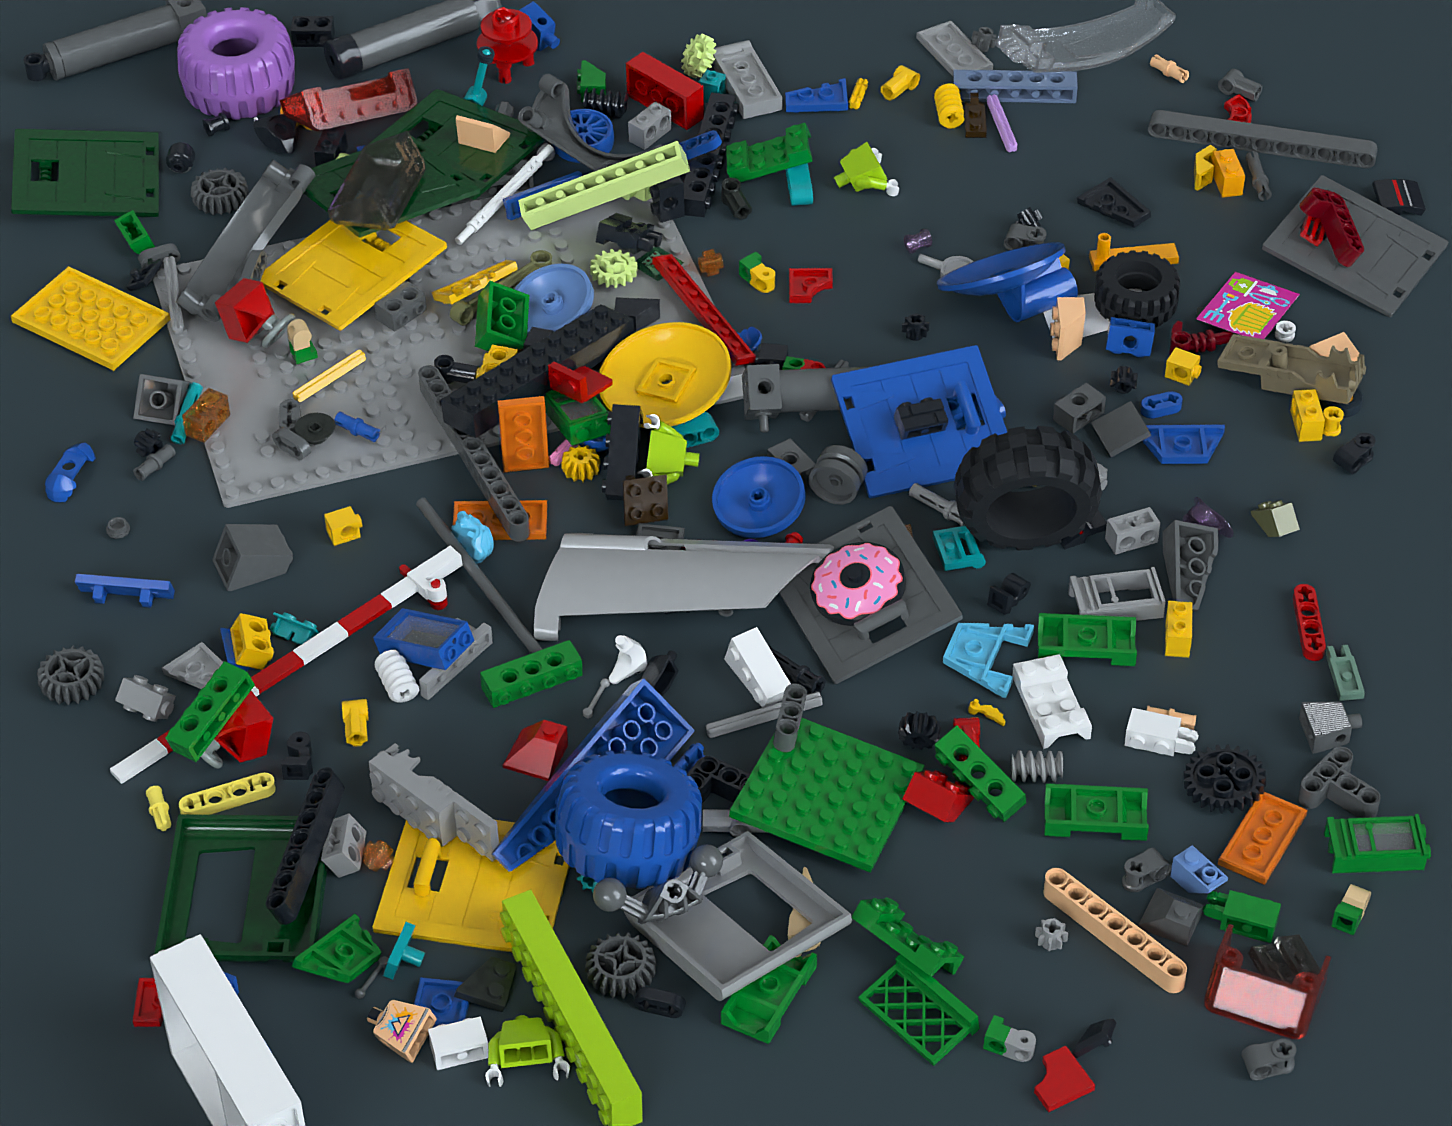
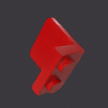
[548,361,613,403]

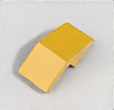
[1194,145,1216,191]

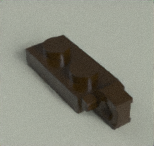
[964,93,987,138]

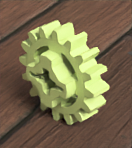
[681,34,717,79]
[590,249,637,288]

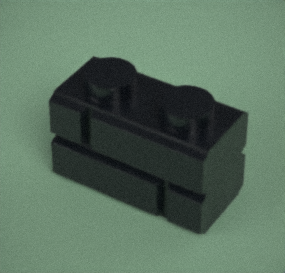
[894,397,948,440]

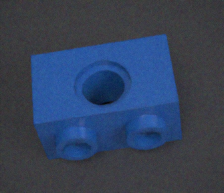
[1106,317,1155,357]

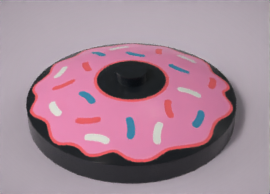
[810,542,906,626]

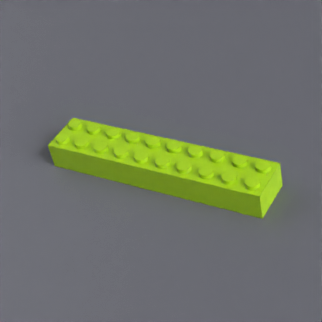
[500,890,642,1126]

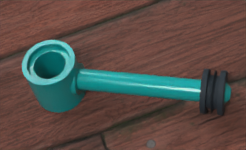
[464,46,495,106]

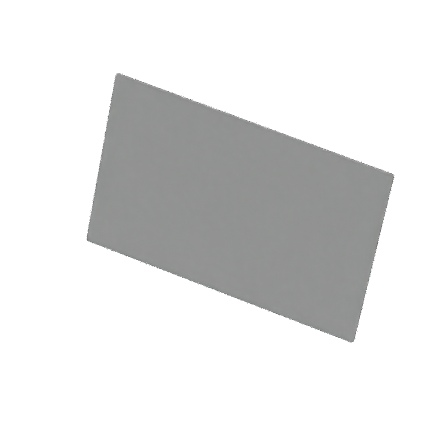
[153,189,745,508]

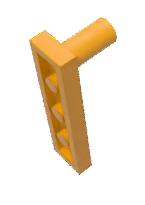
[1089,233,1179,271]

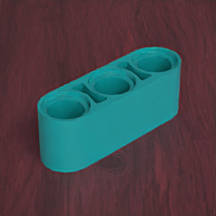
[785,163,813,206]
[650,412,719,448]

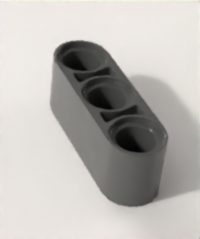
[773,684,807,752]

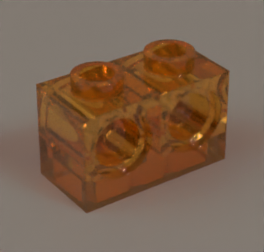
[182,388,231,443]

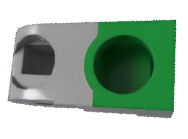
[983,1015,1036,1062]

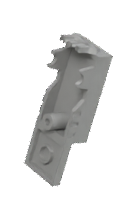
[369,743,499,861]

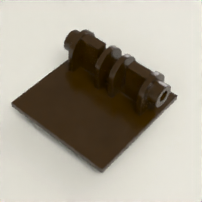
[623,474,668,526]

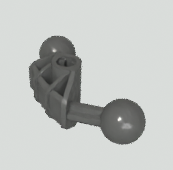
[593,844,723,924]

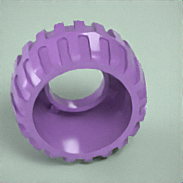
[177,7,295,120]

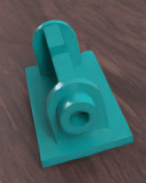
[270,612,319,645]

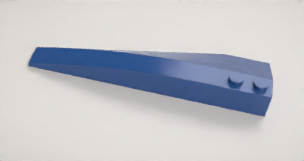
[491,678,695,872]

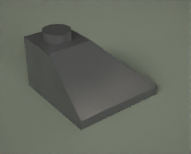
[133,374,191,425]
[1138,888,1205,946]

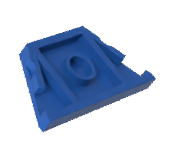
[1142,425,1225,464]

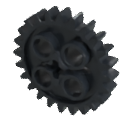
[1184,744,1266,814]

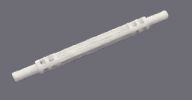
[455,144,554,245]

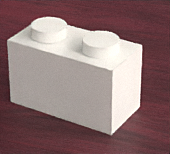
[428,1016,488,1070]

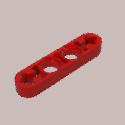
[1293,584,1326,661]

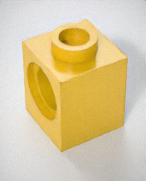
[1165,347,1202,386]
[324,506,362,546]

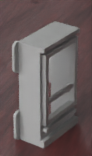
[1068,567,1166,621]

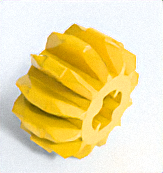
[561,444,600,482]

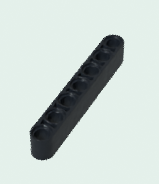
[265,767,345,925]

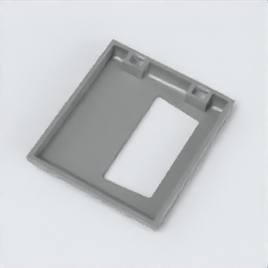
[624,831,852,1001]

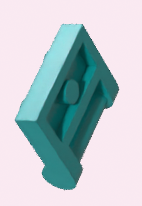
[932,526,986,571]

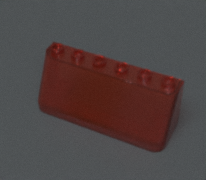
[280,68,417,131]

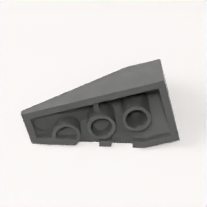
[1162,520,1218,612]

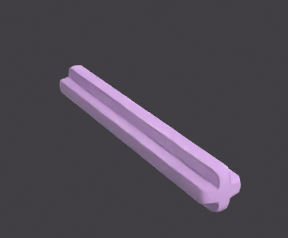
[987,94,1018,152]

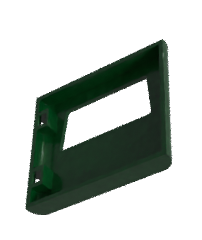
[154,814,328,962]

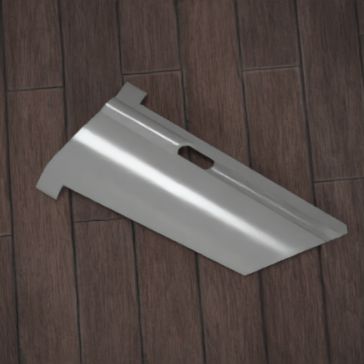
[534,533,834,641]

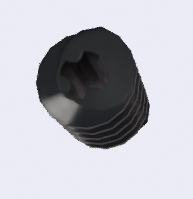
[583,87,628,118]

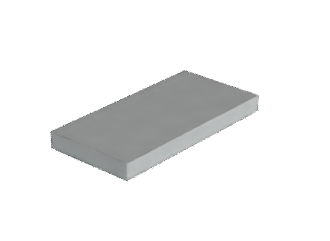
[916,21,993,76]

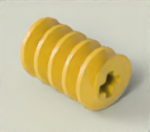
[934,83,965,129]

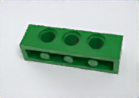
[480,640,583,708]
[165,661,255,762]
[935,725,1026,822]

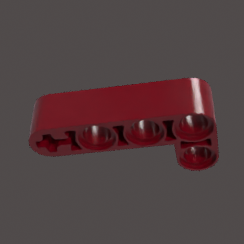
[1299,188,1364,267]

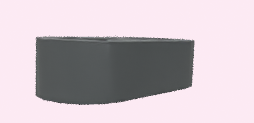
[138,243,181,268]
[279,399,301,433]
[272,427,311,460]

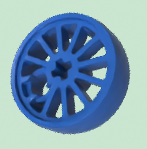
[552,109,614,163]

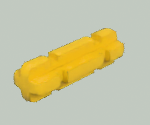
[849,78,868,110]

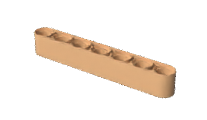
[1044,868,1187,993]

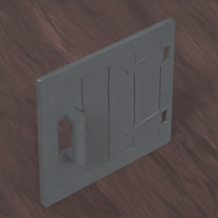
[1262,175,1449,317]
[779,506,963,684]

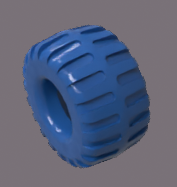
[555,750,702,889]

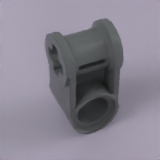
[1004,223,1046,250]
[1122,848,1172,892]
[1241,1039,1296,1081]

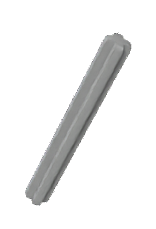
[163,256,184,335]
[706,692,822,738]

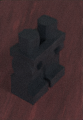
[596,213,663,254]

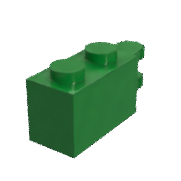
[1203,890,1281,943]

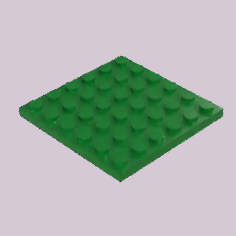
[729,718,925,873]

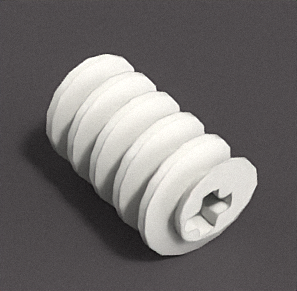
[374,650,419,703]

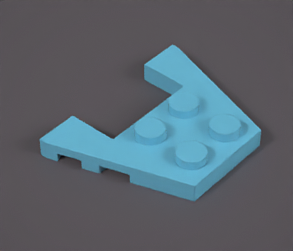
[943,623,1034,698]

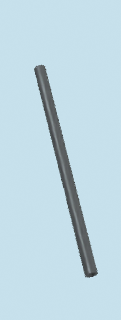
[416,498,543,654]

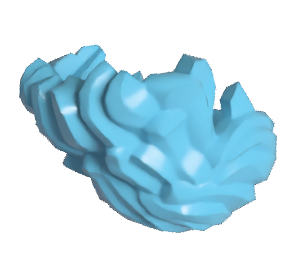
[451,511,494,564]

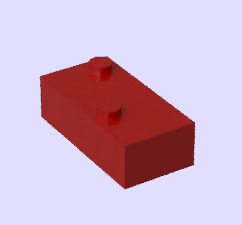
[626,52,704,130]

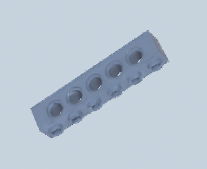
[953,70,1078,103]

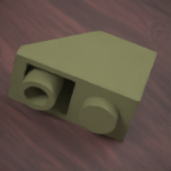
[1251,500,1300,537]

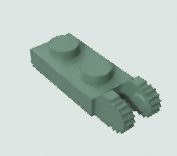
[1326,645,1365,701]

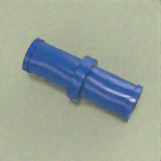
[334,411,380,442]

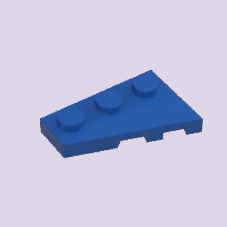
[785,78,848,113]

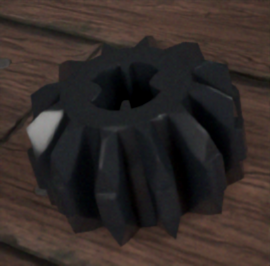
[898,711,941,750]

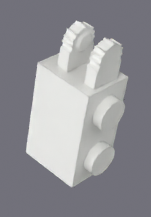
[1124,708,1199,756]

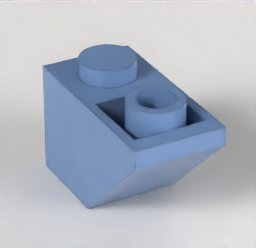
[1171,845,1228,893]

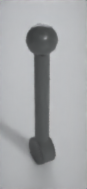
[355,956,389,999]

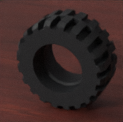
[1094,250,1180,327]

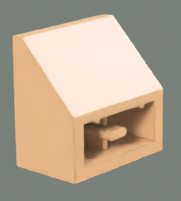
[1050,297,1086,360]

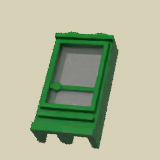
[544,390,611,445]
[1324,814,1431,873]

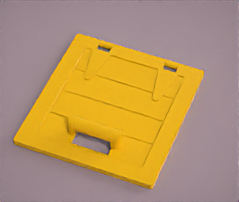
[260,197,447,331]
[372,820,570,952]

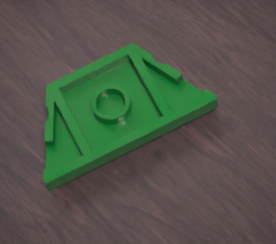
[292,914,381,983]

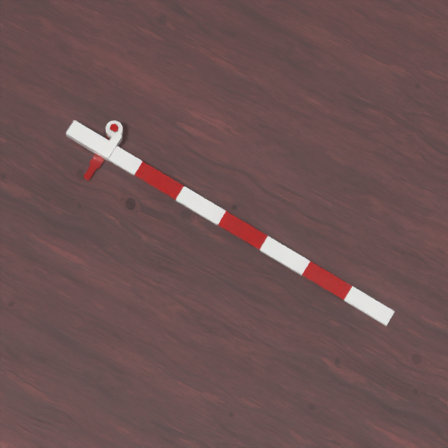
[110,546,463,784]

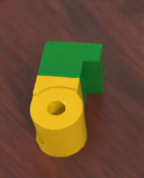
[739,252,775,293]

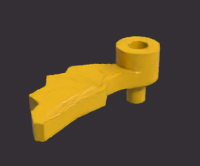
[968,699,1005,726]

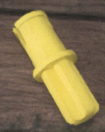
[146,786,172,831]

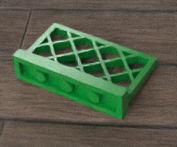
[858,954,980,1066]

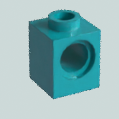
[699,70,726,103]

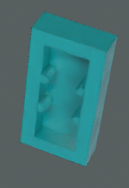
[383,922,425,980]

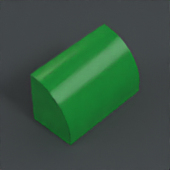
[114,210,155,254]

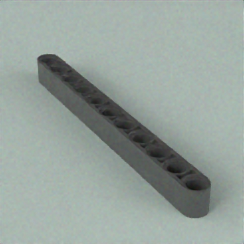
[1148,110,1378,168]
[418,365,530,542]

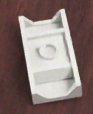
[1012,654,1092,749]

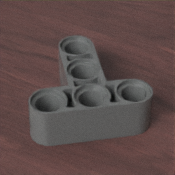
[1298,746,1381,818]

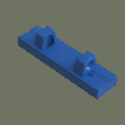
[503,171,582,220]
[75,574,175,608]

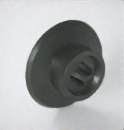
[294,412,336,445]

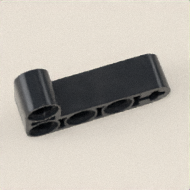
[687,756,750,803]

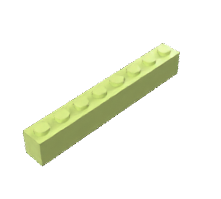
[518,141,690,230]

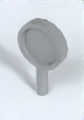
[918,254,973,277]

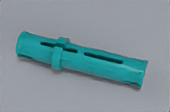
[171,382,203,445]

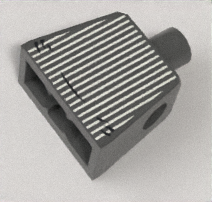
[1299,702,1362,754]

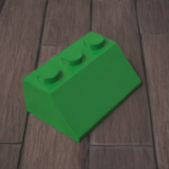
[475,281,529,351]

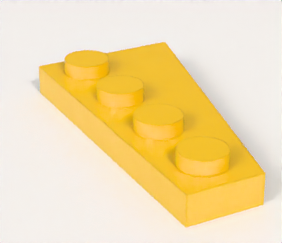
[432,260,518,304]

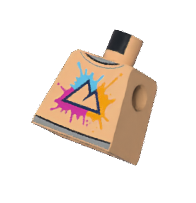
[367,1000,437,1063]

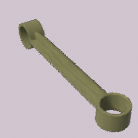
[450,250,552,326]

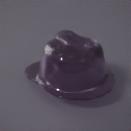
[1183,497,1234,538]

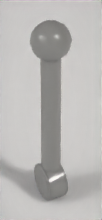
[583,678,610,718]

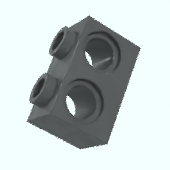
[375,282,427,332]

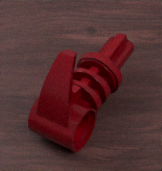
[1169,321,1233,355]

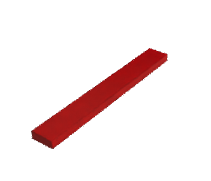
[652,254,756,366]

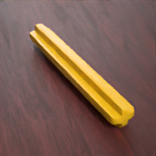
[292,350,366,403]

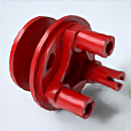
[477,7,538,84]

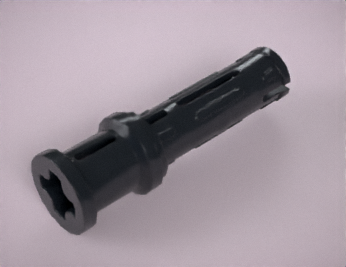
[768,645,826,694]

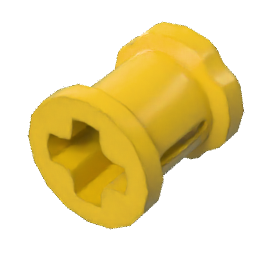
[1323,406,1344,437]

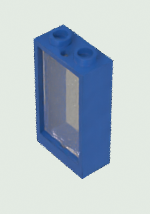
[373,608,475,670]

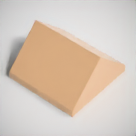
[456,115,510,153]

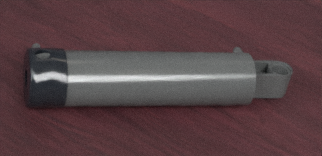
[324,0,502,79]

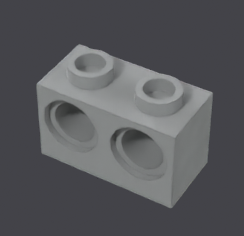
[628,102,671,150]
[1105,507,1160,555]
[321,814,367,878]

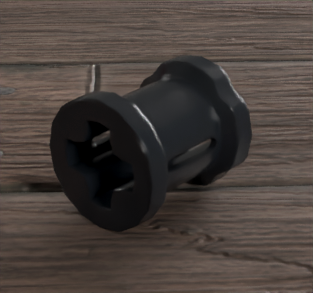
[203,112,230,136]

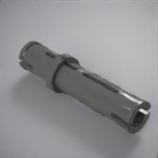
[1245,151,1272,201]

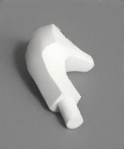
[609,635,648,684]

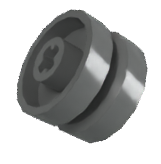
[809,445,868,505]

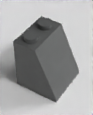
[212,524,293,591]

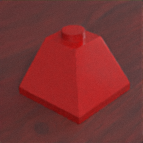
[503,720,568,781]

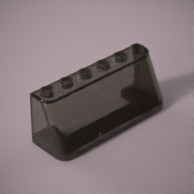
[327,131,425,231]

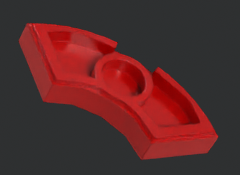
[1224,94,1252,123]

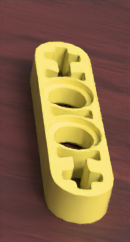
[179,772,276,815]

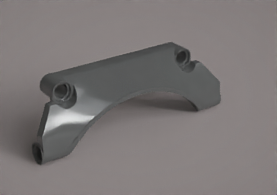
[518,74,663,172]

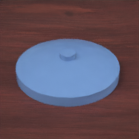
[515,264,594,336]

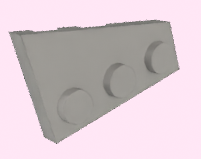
[162,642,223,689]

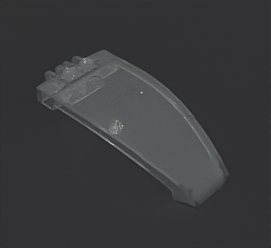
[995,0,1176,73]

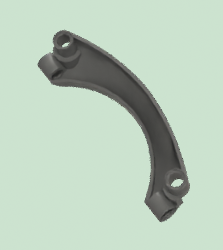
[176,159,315,322]

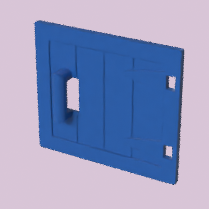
[831,345,1007,499]

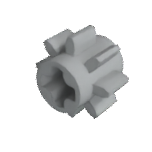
[1035,918,1068,951]

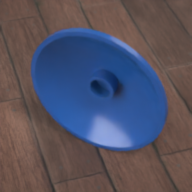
[937,242,1078,322]

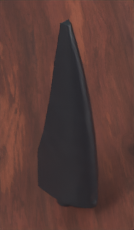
[640,651,679,696]

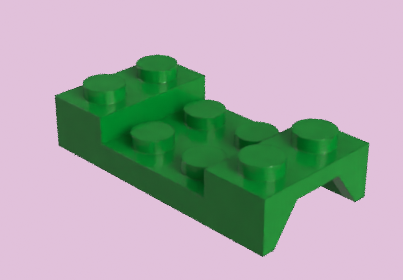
[726,123,813,182]
[1038,613,1137,666]
[1044,784,1149,841]
[851,897,965,976]
[721,935,817,1044]

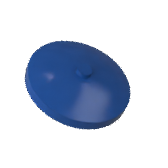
[712,456,806,538]

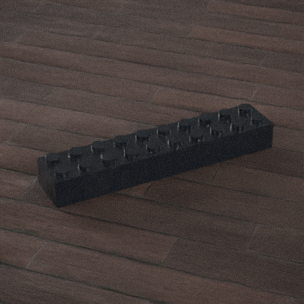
[441,304,634,438]

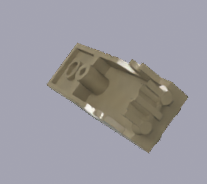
[1217,334,1366,404]

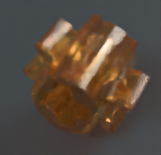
[698,249,724,276]
[362,840,394,872]

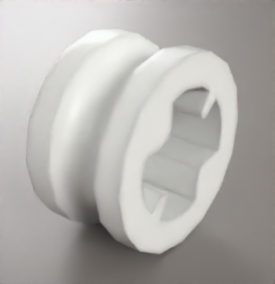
[1275,321,1296,342]

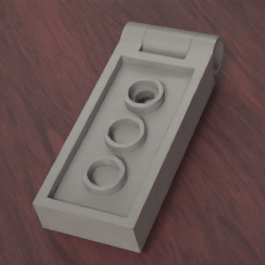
[712,40,782,119]

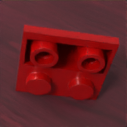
[903,770,974,822]

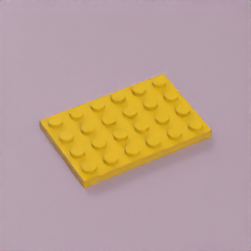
[11,266,171,371]

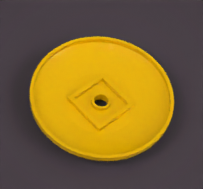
[599,322,732,428]

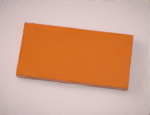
[498,396,549,472]
[453,500,547,540]
[1218,792,1307,885]

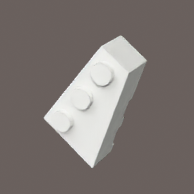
[724,627,791,708]

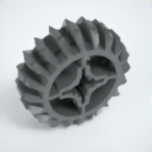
[190,167,249,215]
[37,645,104,706]
[585,932,656,999]

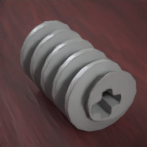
[1011,750,1063,783]

